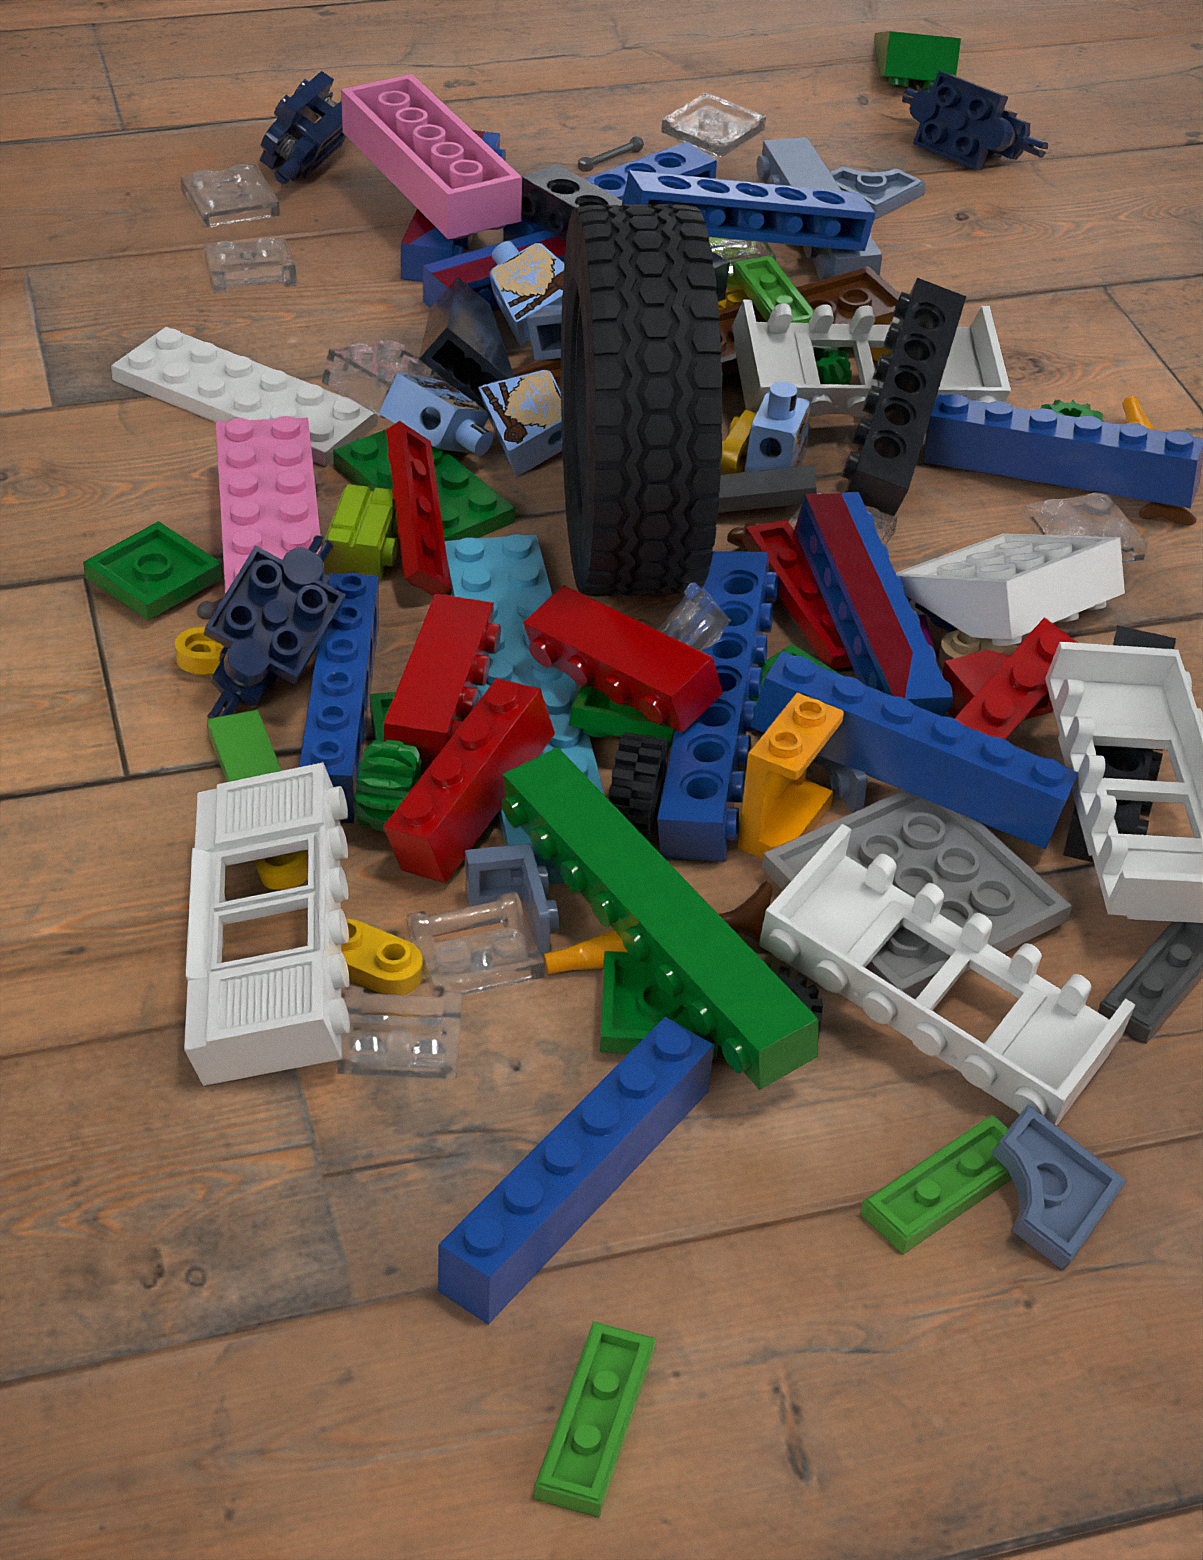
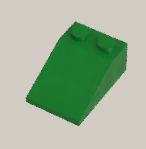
[874,31,961,88]

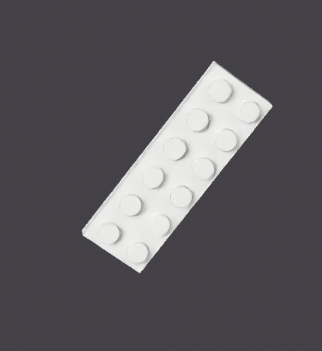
[111,327,378,467]

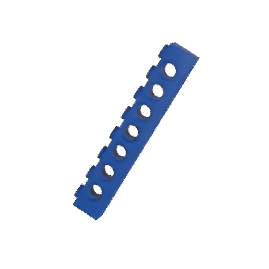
[657,551,778,861]

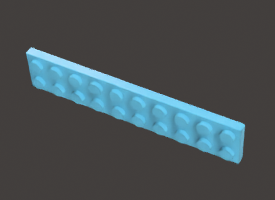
[445,534,604,884]

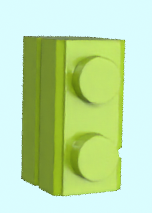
[323,484,399,581]

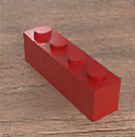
[523,585,723,733]
[384,594,501,770]
[383,678,555,884]

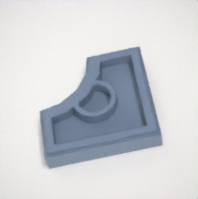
[830,166,926,220]
[991,1105,1127,1270]

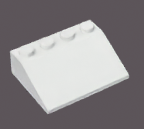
[896,533,1125,646]

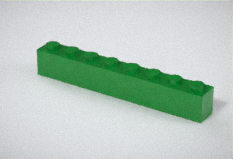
[501,747,818,1090]

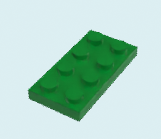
[333,428,515,541]

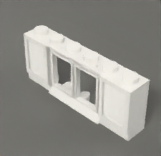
[732,300,1011,417]
[1045,642,1203,923]
[184,763,350,1086]
[759,824,1135,1126]

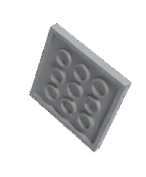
[761,790,1072,998]

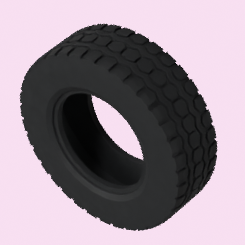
[561,204,722,596]

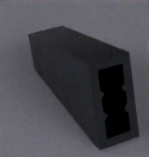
[419,277,515,409]

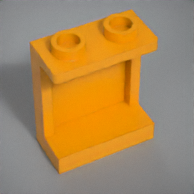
[737,693,844,859]

